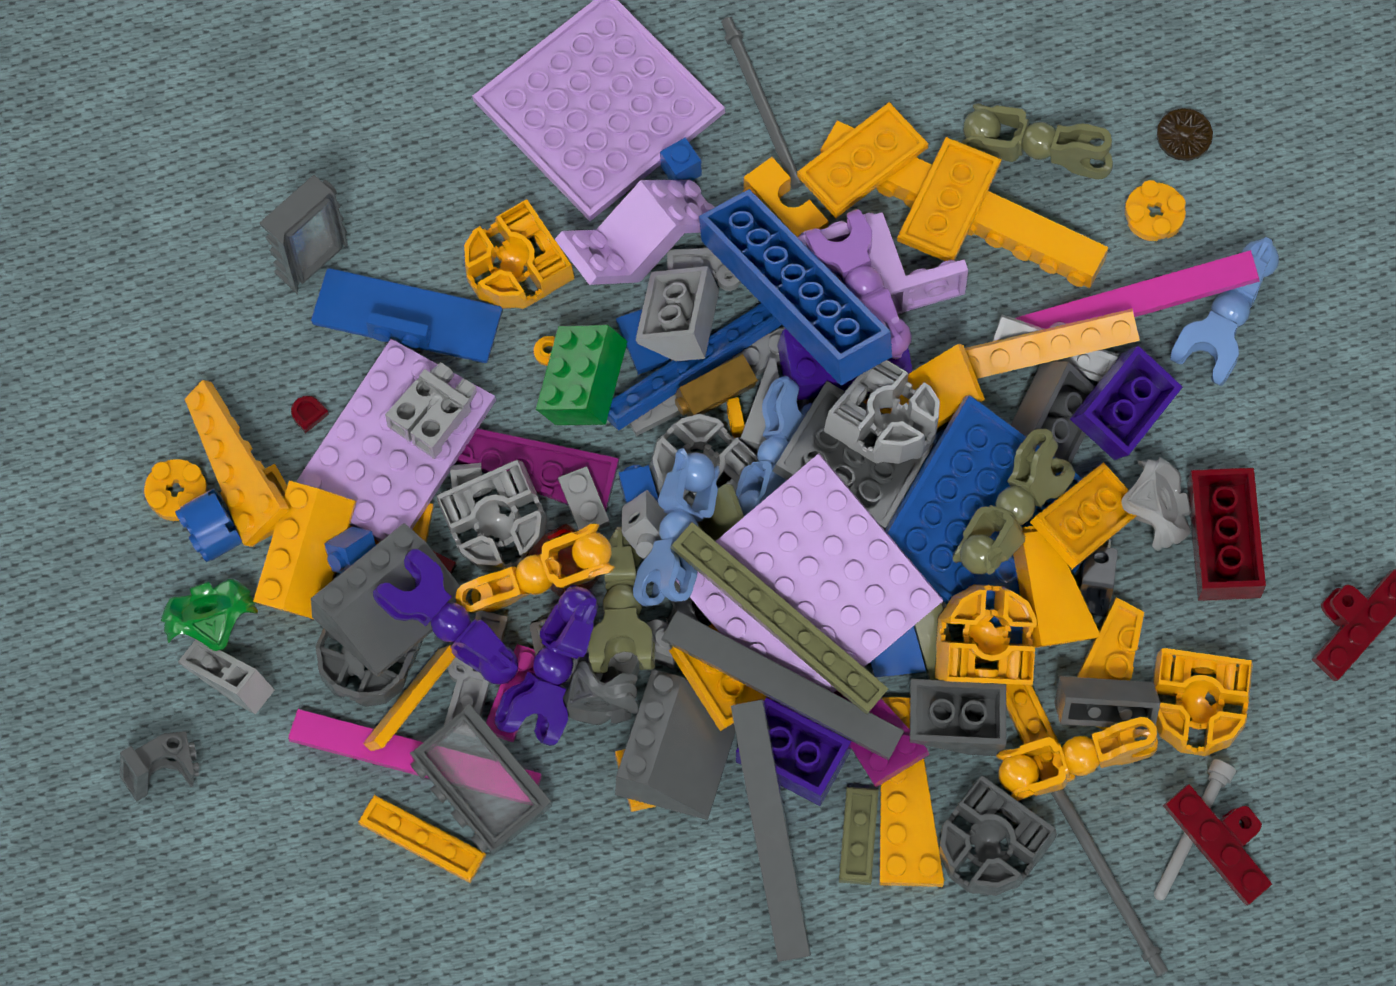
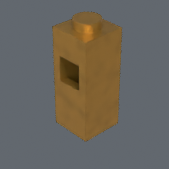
[674,354,758,417]

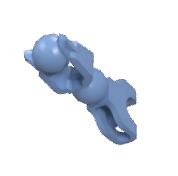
[1170,237,1279,386]
[736,376,813,517]
[633,448,720,606]

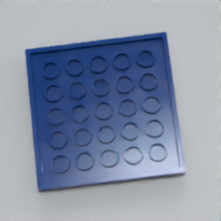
[885,395,1083,644]

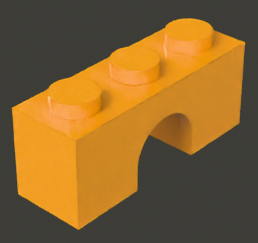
[743,157,829,237]

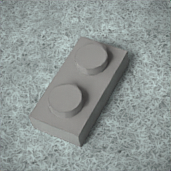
[558,467,610,530]

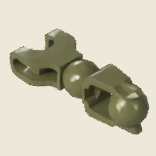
[961,103,1113,179]
[952,429,1075,575]
[589,527,656,673]

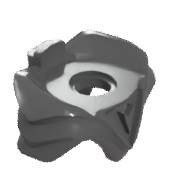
[563,661,639,725]

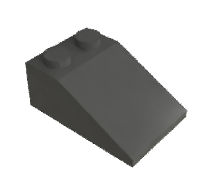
[910,679,1006,756]

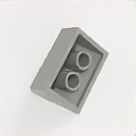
[636,266,719,361]

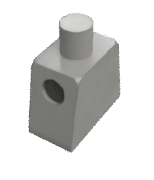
[622,490,667,560]

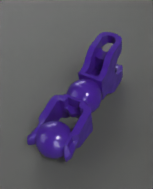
[373,549,518,685]
[495,584,598,746]

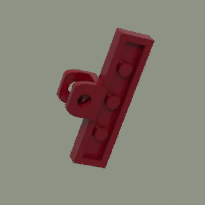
[1311,569,1396,681]
[1162,784,1272,905]

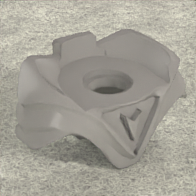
[1122,457,1191,551]

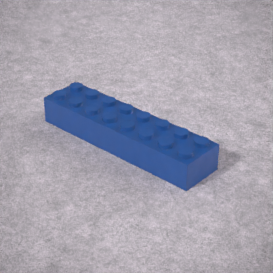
[699,189,892,385]

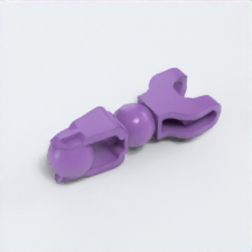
[805,209,912,360]

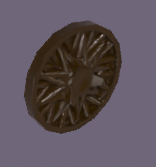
[1157,108,1213,161]

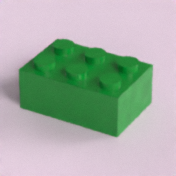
[536,325,628,425]

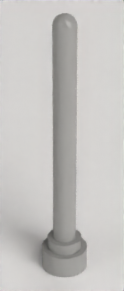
[1154,759,1236,901]

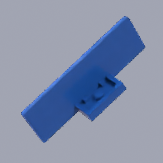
[311,268,502,363]

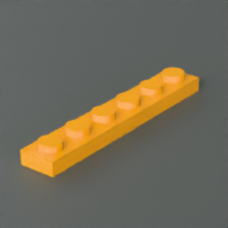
[965,309,1140,379]

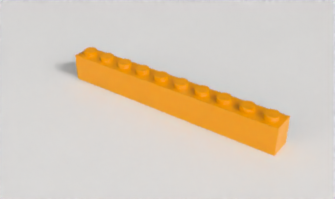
[820,120,1109,288]

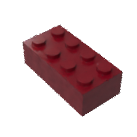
[1187,468,1266,601]

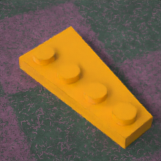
[1077,597,1144,730]

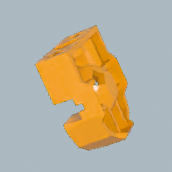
[464,199,574,309]
[935,584,1037,685]
[1153,648,1253,756]

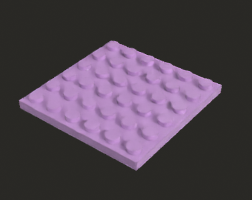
[472,0,725,221]
[676,453,943,717]

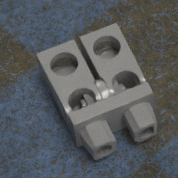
[385,362,477,459]

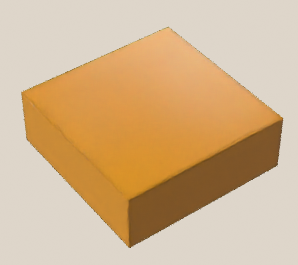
[727,397,745,438]

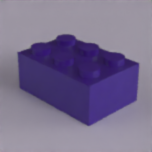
[1070,346,1183,460]
[736,697,851,806]

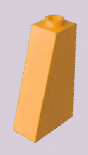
[1013,526,1100,648]

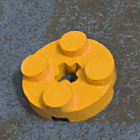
[1125,180,1186,241]
[144,459,208,521]

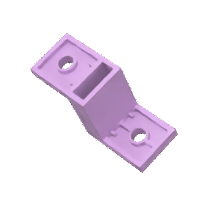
[555,180,715,285]
[797,212,968,314]

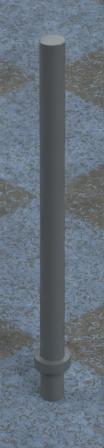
[721,17,803,189]
[1051,789,1168,977]

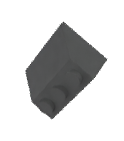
[1011,361,1095,464]

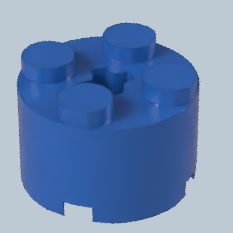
[175,488,242,562]

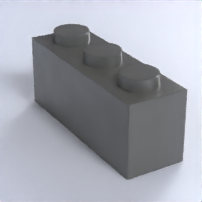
[1054,676,1160,729]

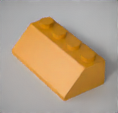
[253,481,357,620]

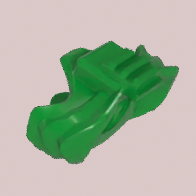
[161,579,258,651]

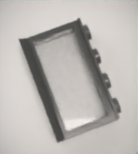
[259,175,348,295]
[410,704,552,855]

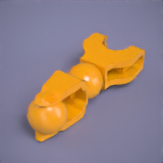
[456,524,615,612]
[996,717,1158,801]

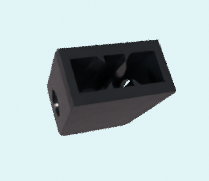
[1079,539,1118,617]

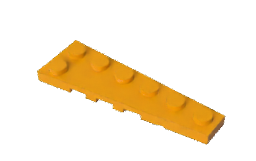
[185,380,290,547]
[879,697,944,887]

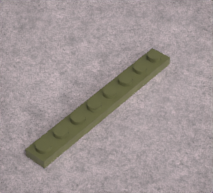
[670,522,889,715]

